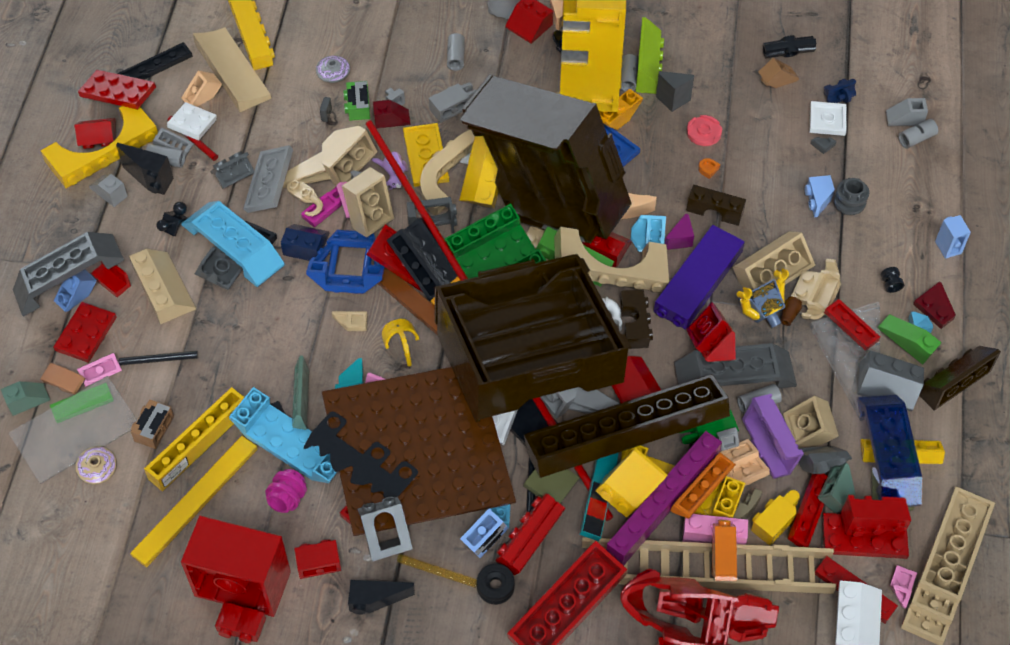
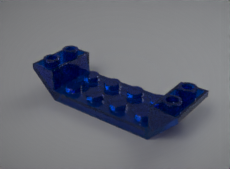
[857,395,922,507]

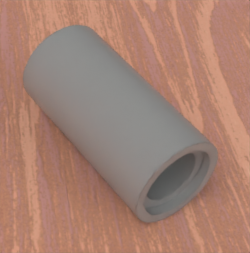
[447,33,465,71]
[621,54,638,92]
[898,119,938,149]
[146,144,186,168]
[737,384,782,415]

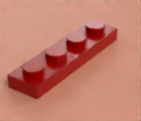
[788,473,828,547]
[815,556,898,624]

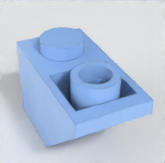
[805,175,835,217]

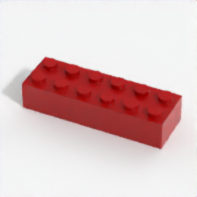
[507,541,627,645]

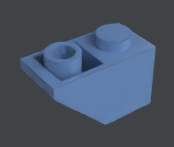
[54,269,97,312]

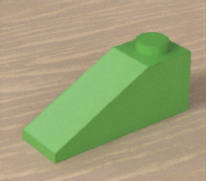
[877,314,942,365]

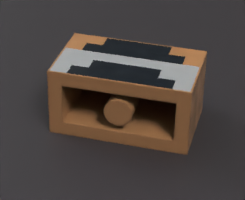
[131,399,174,449]

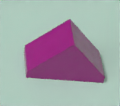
[665,214,694,250]

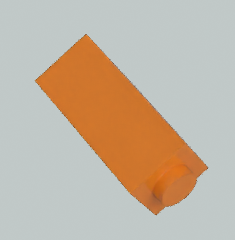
[711,520,737,581]

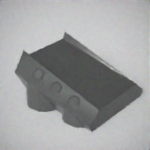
[194,246,243,290]
[798,446,852,474]

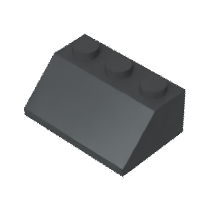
[857,350,924,411]

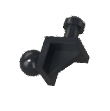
[156,202,188,236]

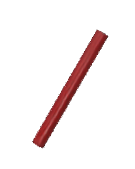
[167,116,218,161]

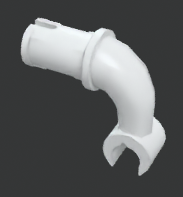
[602,297,622,331]

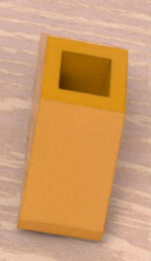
[599,89,643,130]

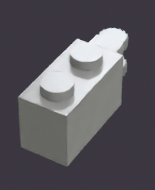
[429,82,476,123]

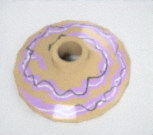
[76,446,117,484]

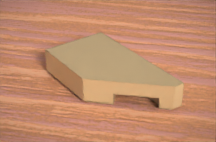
[332,311,368,331]

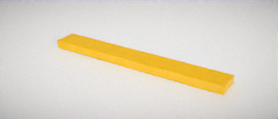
[130,436,258,568]

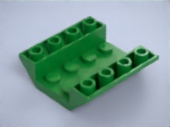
[445,204,546,279]

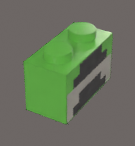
[343,81,370,121]

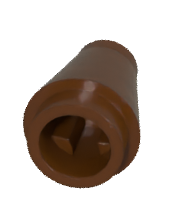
[780,296,802,326]

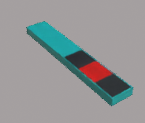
[579,452,619,542]

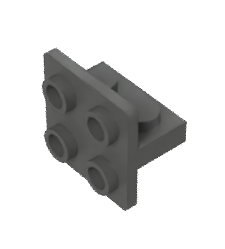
[210,151,254,189]

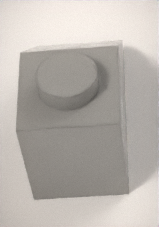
[89,174,128,207]

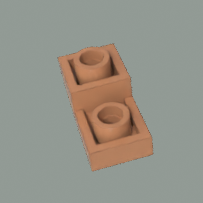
[40,363,86,395]

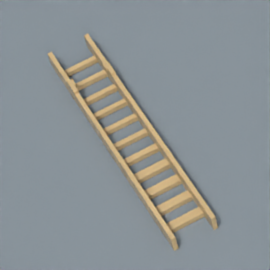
[582,537,836,594]

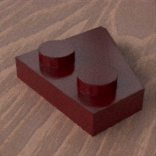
[913,281,956,329]

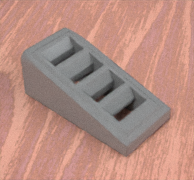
[153,127,194,156]

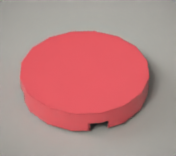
[686,115,722,146]

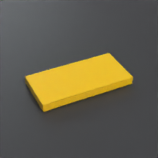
[403,123,449,187]

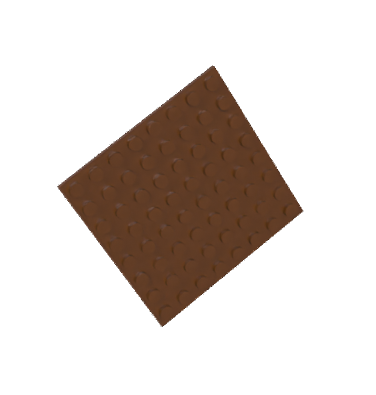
[322,367,516,537]

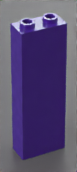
[654,225,745,330]

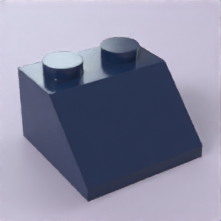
[281,224,330,261]

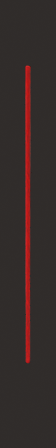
[365,120,613,521]

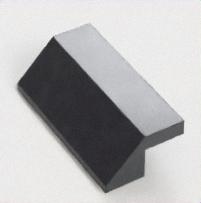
[386,218,457,302]

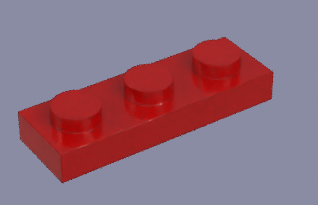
[824,299,881,351]

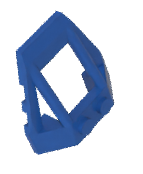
[306,230,385,294]

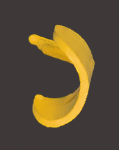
[382,319,419,367]

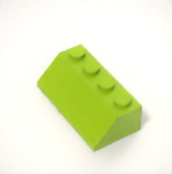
[636,17,664,94]

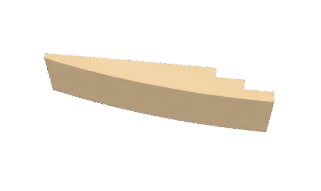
[901,487,995,645]

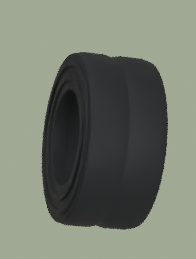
[477,564,515,605]

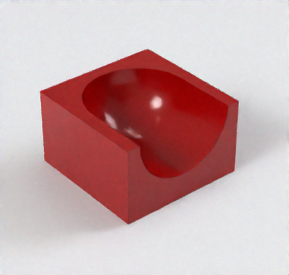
[181,515,291,617]

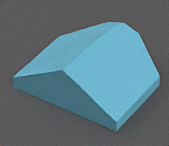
[631,215,666,252]

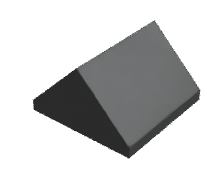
[656,71,694,112]

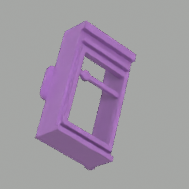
[742,394,804,479]

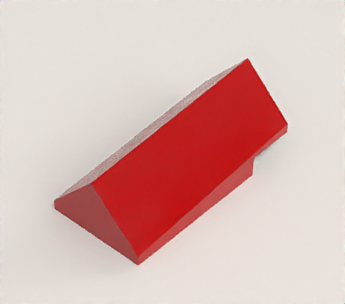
[686,302,736,362]

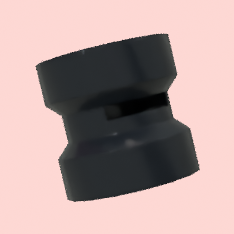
[880,267,905,293]

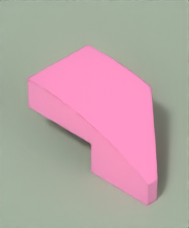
[890,565,917,609]

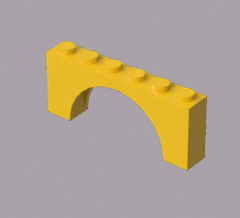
[40,106,158,188]

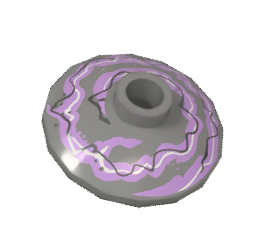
[316,56,350,83]

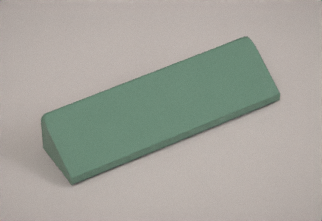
[292,355,309,430]

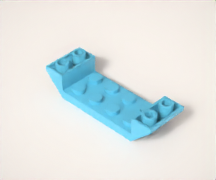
[181,201,285,287]
[229,387,337,483]

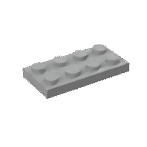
[243,145,293,213]

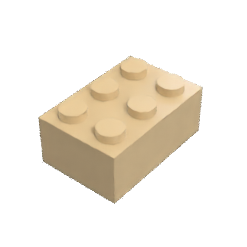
[342,167,394,237]

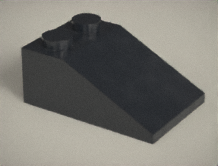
[116,142,174,195]

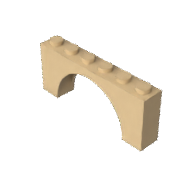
[554,227,669,292]

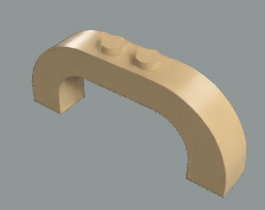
[420,130,475,215]

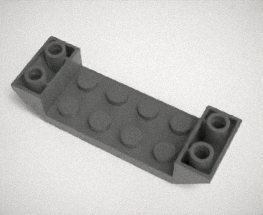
[13,232,124,317]
[674,343,797,388]

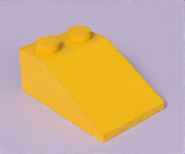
[595,448,668,518]

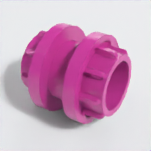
[265,469,307,513]

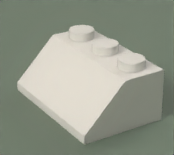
[835,581,882,645]

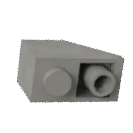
[886,98,928,126]

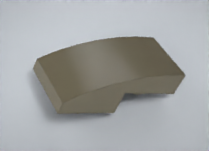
[733,488,763,520]

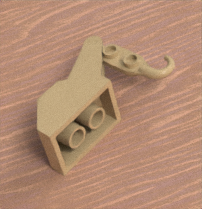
[283,126,378,216]

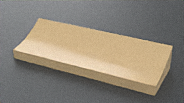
[193,27,271,112]

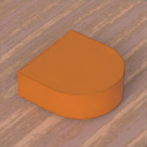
[698,158,721,179]

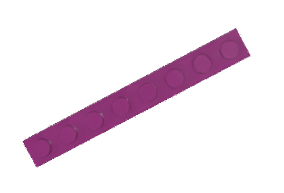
[606,431,722,566]

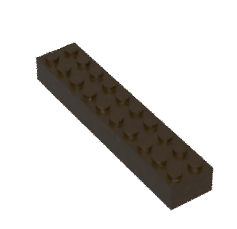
[524,374,730,478]

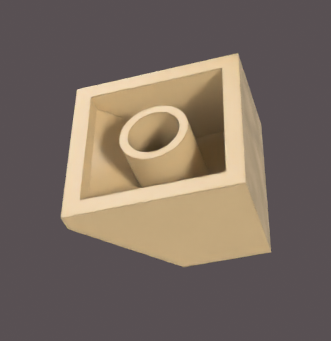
[783,396,839,448]

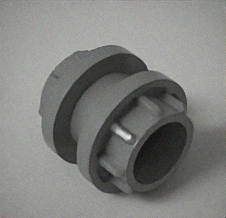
[834,178,870,215]

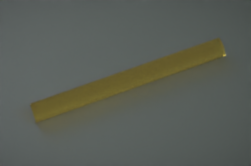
[397,554,477,588]

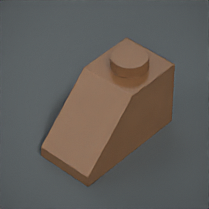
[758,58,799,88]

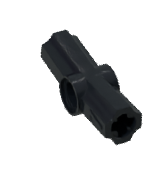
[763,35,817,59]

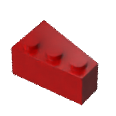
[841,495,911,537]

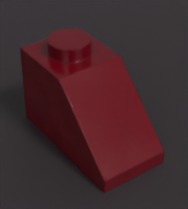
[373,100,411,129]

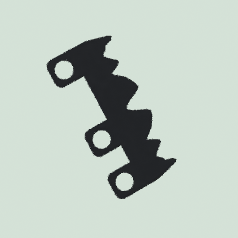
[303,412,418,498]

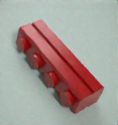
[495,493,565,576]

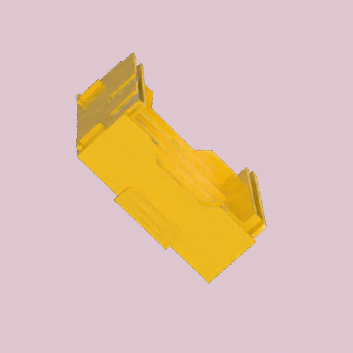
[560,0,626,112]

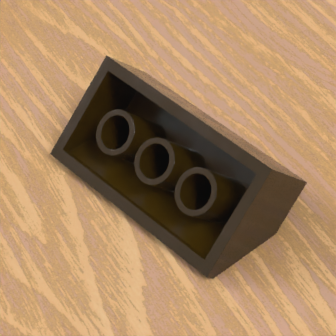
[919,346,1001,411]

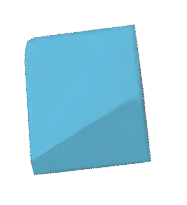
[908,312,933,333]

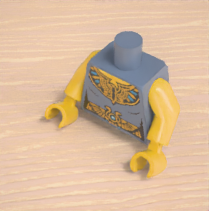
[737,268,789,328]

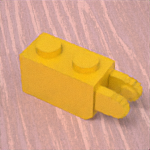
[751,490,800,546]

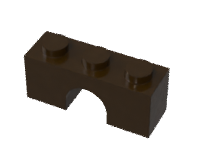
[686,184,746,226]
[620,289,653,349]

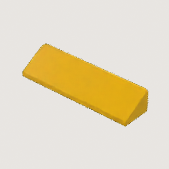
[860,439,945,464]

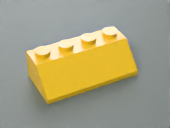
[459,136,499,209]

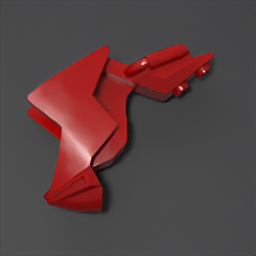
[620,568,779,645]

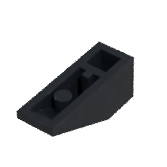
[348,580,415,615]

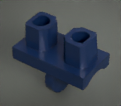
[824,79,856,103]

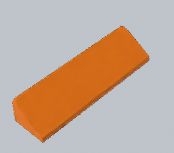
[670,452,736,519]

